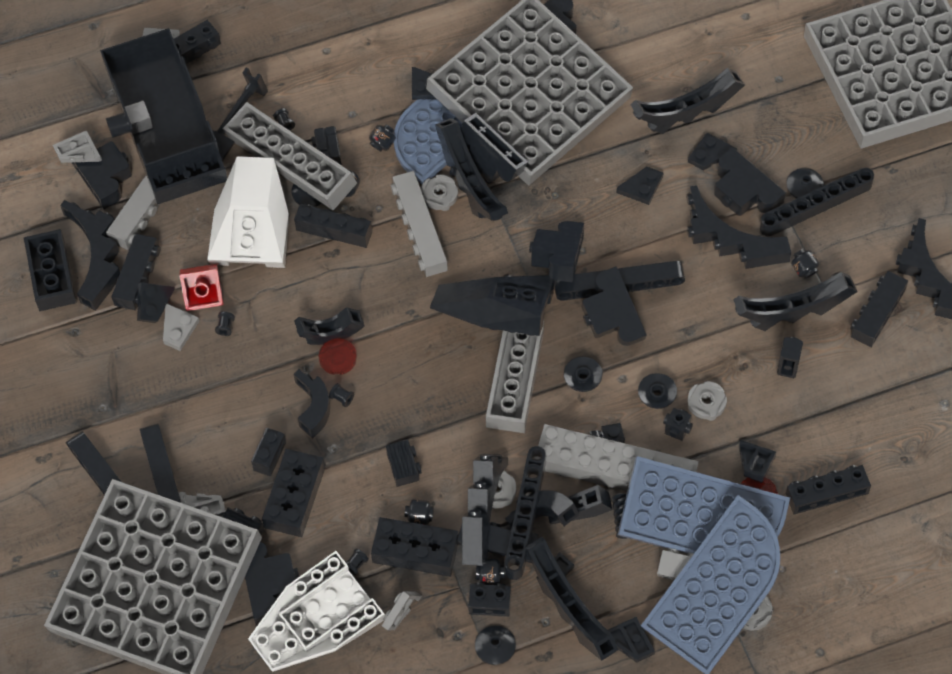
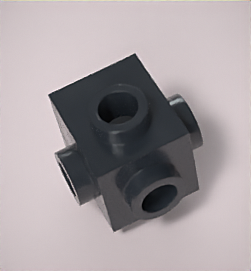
[663,408,693,441]

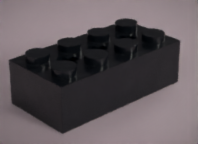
[23,229,77,312]
[262,449,326,537]
[371,517,459,577]

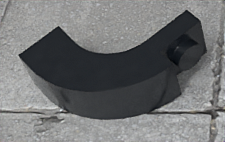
[294,307,365,345]
[293,369,330,439]
[505,490,579,530]

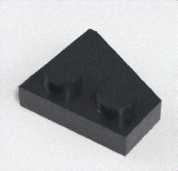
[412,67,436,100]
[688,133,737,170]
[616,166,664,205]
[137,282,175,323]
[739,440,776,483]
[608,617,655,663]

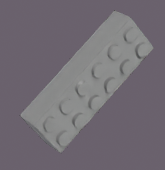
[486,321,544,433]

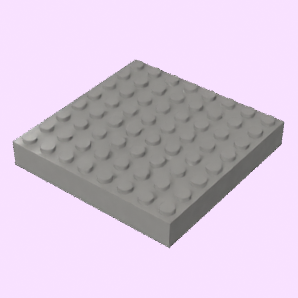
[426,0,633,186]
[804,0,952,149]
[44,479,262,674]

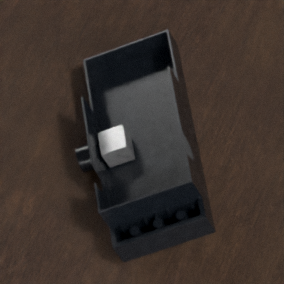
[100,28,227,205]

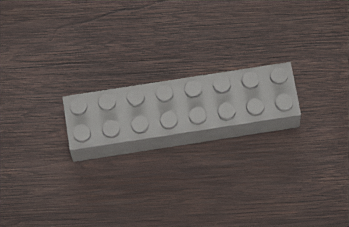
[223,102,357,210]
[534,424,699,492]

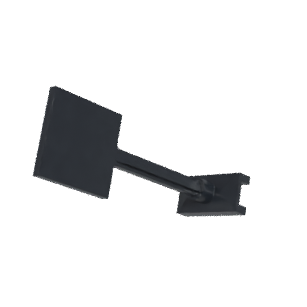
[212,67,268,161]

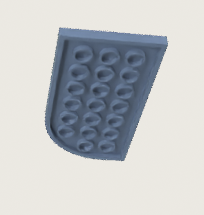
[394,99,469,184]
[618,456,790,554]
[641,495,780,674]

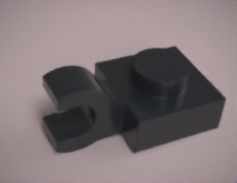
[590,423,625,443]

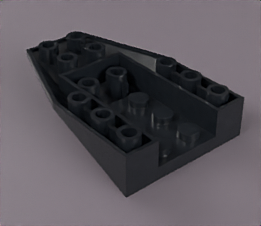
[430,275,555,336]

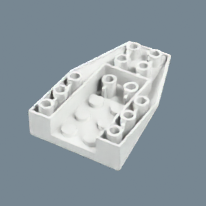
[207,157,289,268]
[248,551,385,672]

